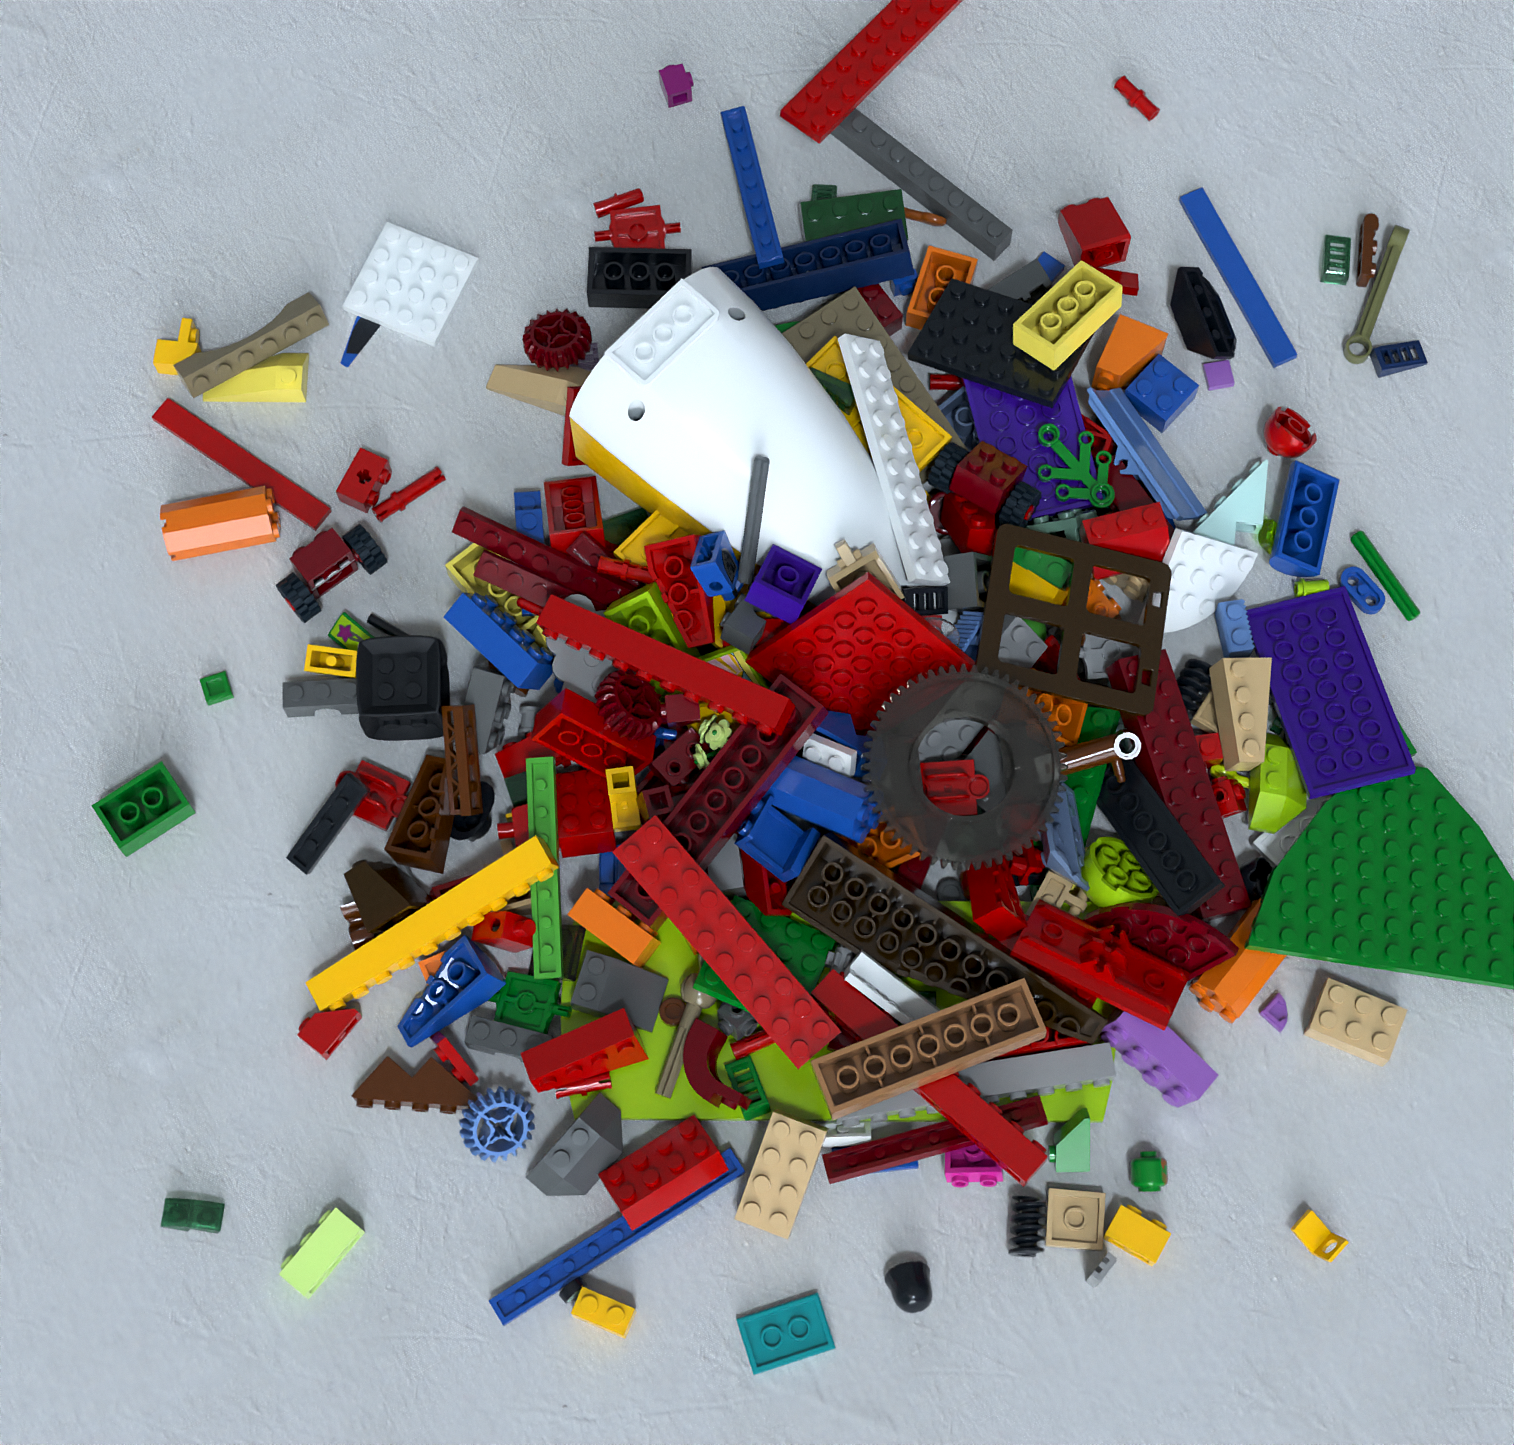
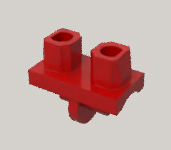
[1002,830,1045,886]

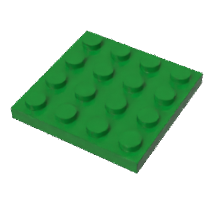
[693,895,835,1013]

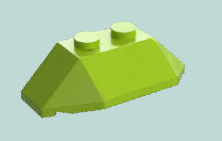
[1248,733,1307,834]

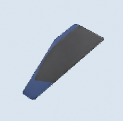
[340,316,381,368]

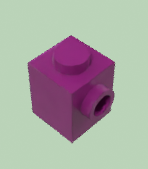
[659,63,694,108]

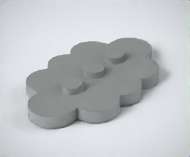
[546,594,636,703]

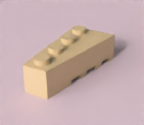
[1209,658,1272,771]

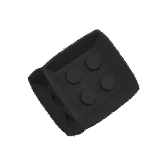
[356,635,450,741]

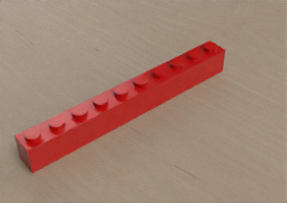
[536,594,796,736]
[810,969,1048,1187]

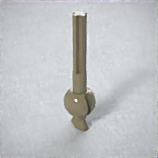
[655,955,717,1098]

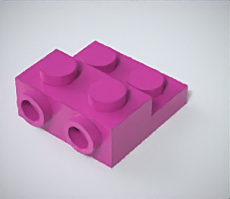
[945,1145,1003,1188]

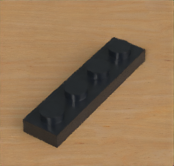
[286,773,371,875]

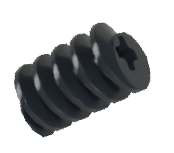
[1176,659,1212,719]
[1008,1196,1048,1257]

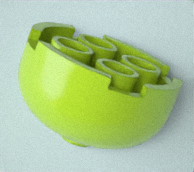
[1081,837,1159,908]

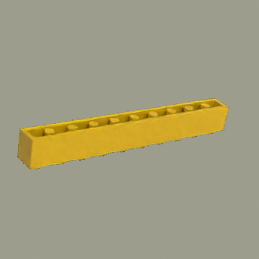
[305,835,559,1012]

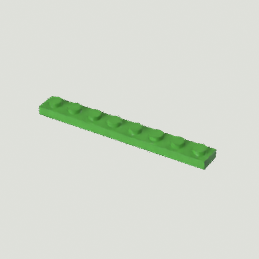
[526,756,564,980]

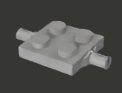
[1079,622,1139,679]

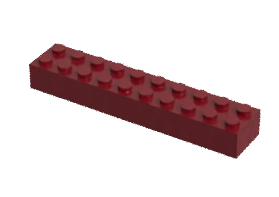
[1106,649,1251,922]
[608,674,829,931]

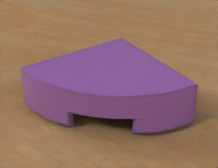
[1259,993,1288,1032]

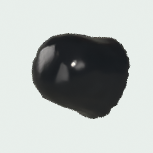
[885,1261,932,1313]

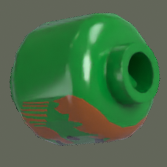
[1130,1151,1168,1192]

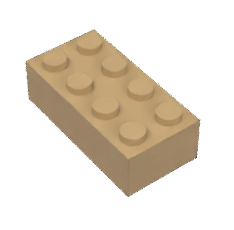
[734,1109,829,1239]

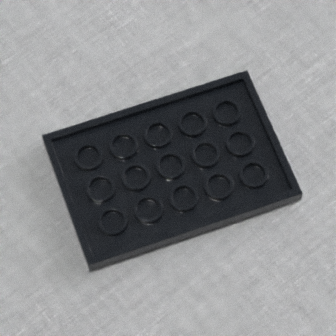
[908,278,1095,408]

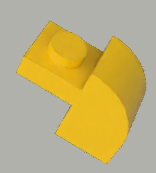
[153,318,202,375]
[606,766,641,833]

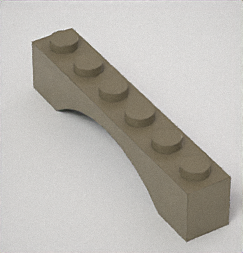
[173,292,329,398]

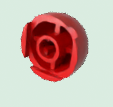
[1263,407,1317,458]

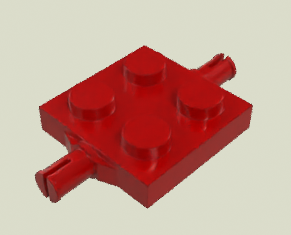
[594,205,681,249]

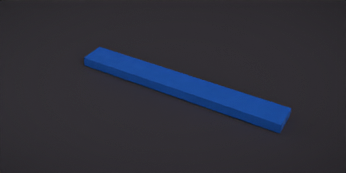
[721,106,785,269]
[1179,187,1298,368]

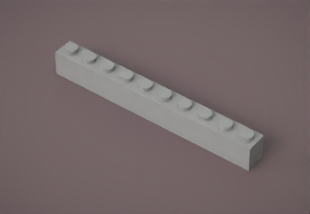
[836,1042,1116,1127]

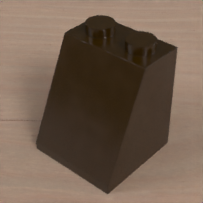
[344,859,434,934]

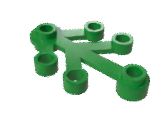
[1037,424,1115,508]

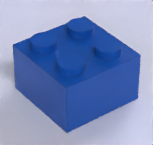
[1125,354,1199,433]

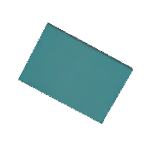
[736,1293,835,1375]

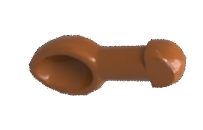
[904,207,947,226]

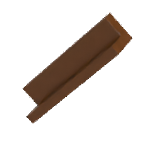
[441,704,483,816]

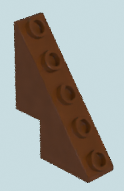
[351,1056,478,1114]

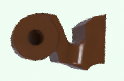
[340,902,376,950]

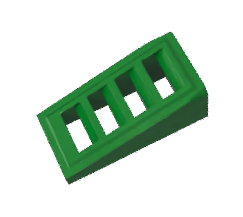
[724,1056,771,1121]

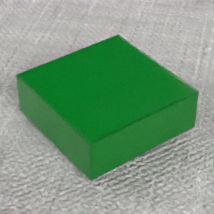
[200,671,234,706]

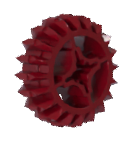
[522,308,592,372]
[594,669,663,741]

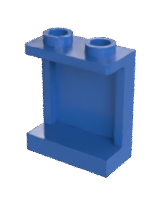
[734,795,821,883]

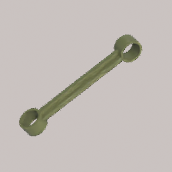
[1343,225,1410,364]

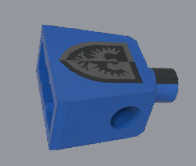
[690,530,739,601]

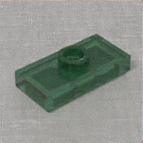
[602,508,648,545]

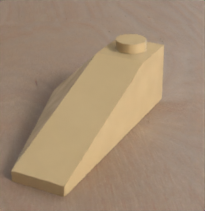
[486,365,591,416]

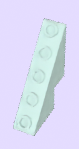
[1189,459,1268,545]

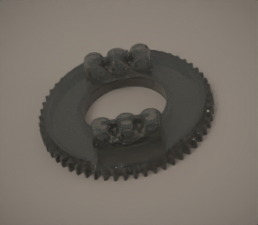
[861,664,1068,871]

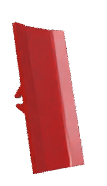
[1010,899,1191,1030]

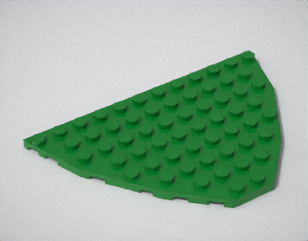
[1244,766,1514,990]

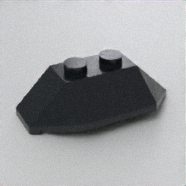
[1170,267,1237,359]

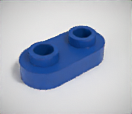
[1339,567,1385,615]

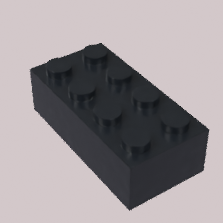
[587,247,693,309]

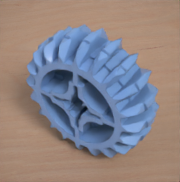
[459,1086,535,1163]

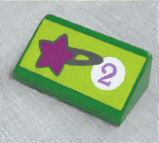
[328,612,375,651]

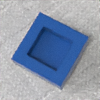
[890,269,918,297]

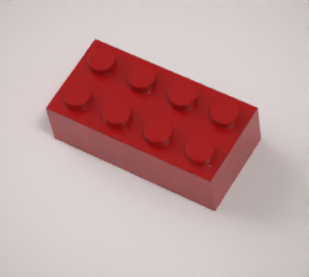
[544,476,606,558]
[531,688,656,779]
[598,1115,729,1231]

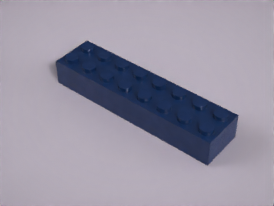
[702,219,915,311]

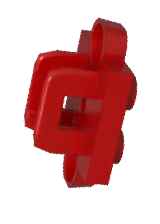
[906,759,990,819]
[335,760,411,832]

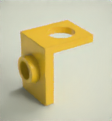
[1291,1209,1349,1263]

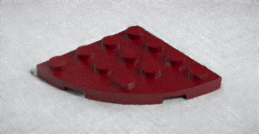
[1084,903,1239,981]

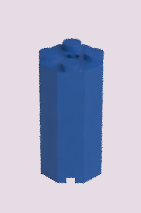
[762,756,884,844]

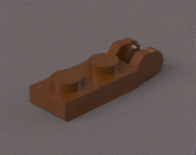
[1356,213,1379,287]

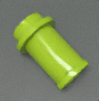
[1294,578,1329,597]

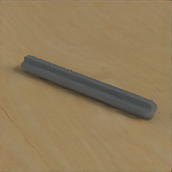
[738,456,770,584]

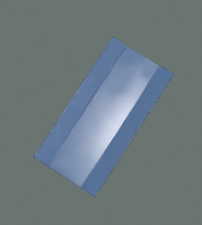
[1087,387,1207,521]

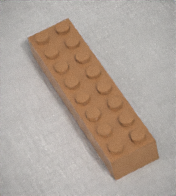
[811,978,1047,1121]

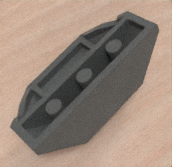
[526,1092,623,1196]

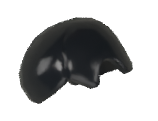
[1239,856,1273,901]

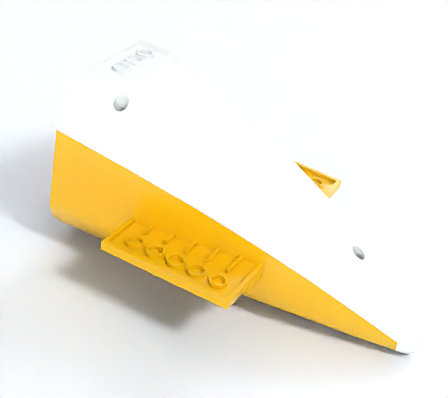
[569,267,960,650]

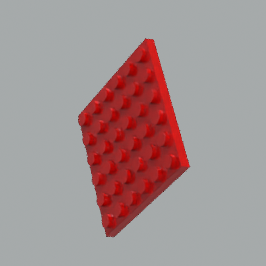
[745,572,977,738]

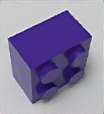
[744,544,822,624]

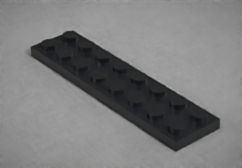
[1096,742,1226,916]

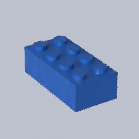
[444,592,554,690]

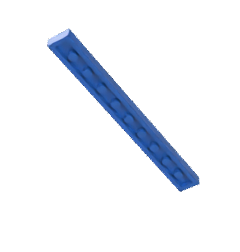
[489,1148,745,1326]

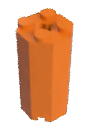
[160,486,281,561]
[1189,898,1287,1024]

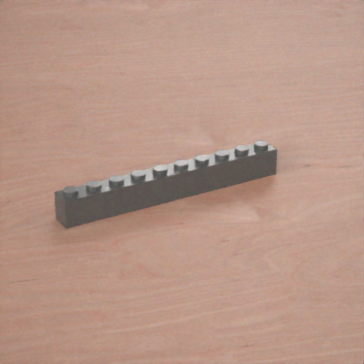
[830,108,1013,261]

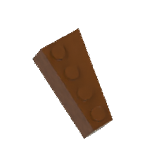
[384,755,458,874]

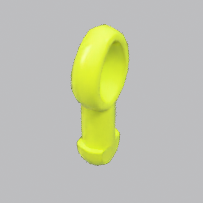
[1210,764,1250,789]

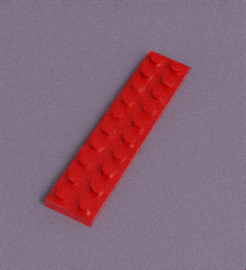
[780,0,963,144]

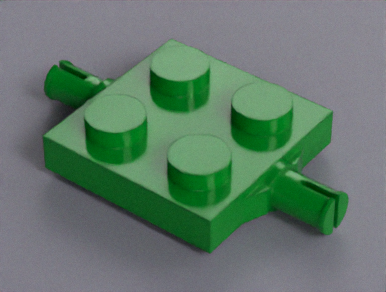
[488,971,572,1034]

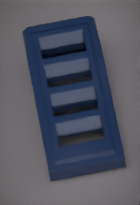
[1369,340,1428,378]

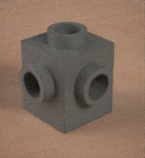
[717,1002,759,1041]

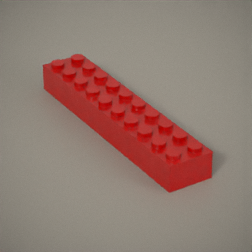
[613,815,842,1069]

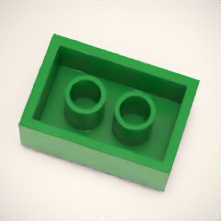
[91,761,196,857]

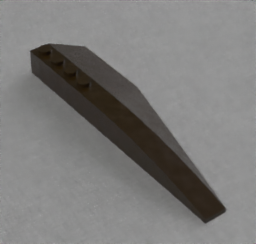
[781,832,1108,1044]

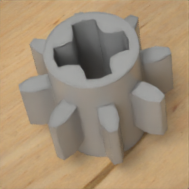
[825,947,856,973]

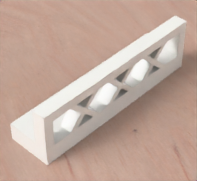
[844,949,940,1025]

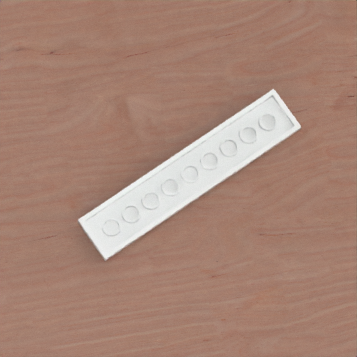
[838,333,950,587]

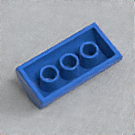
[1269,461,1340,577]

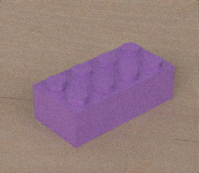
[1100,1007,1219,1108]

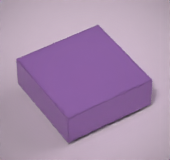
[1203,360,1235,391]

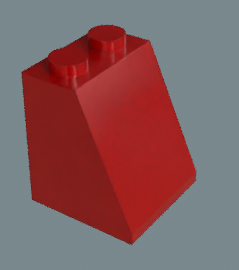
[1058,197,1131,268]

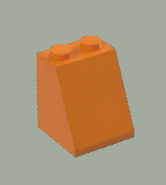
[1091,314,1168,391]

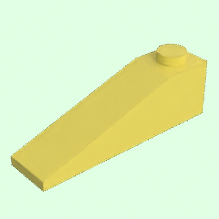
[203,353,309,402]

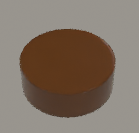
[659,997,686,1027]

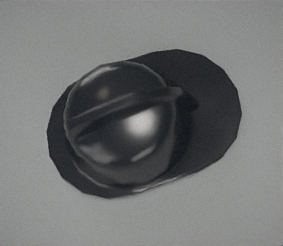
[450,781,495,842]

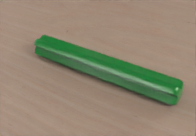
[1351,531,1420,621]

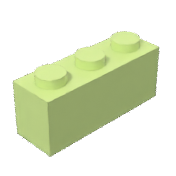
[279,1207,365,1299]

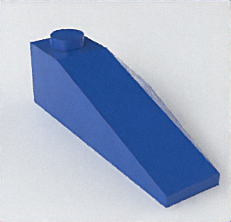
[397,935,506,1048]

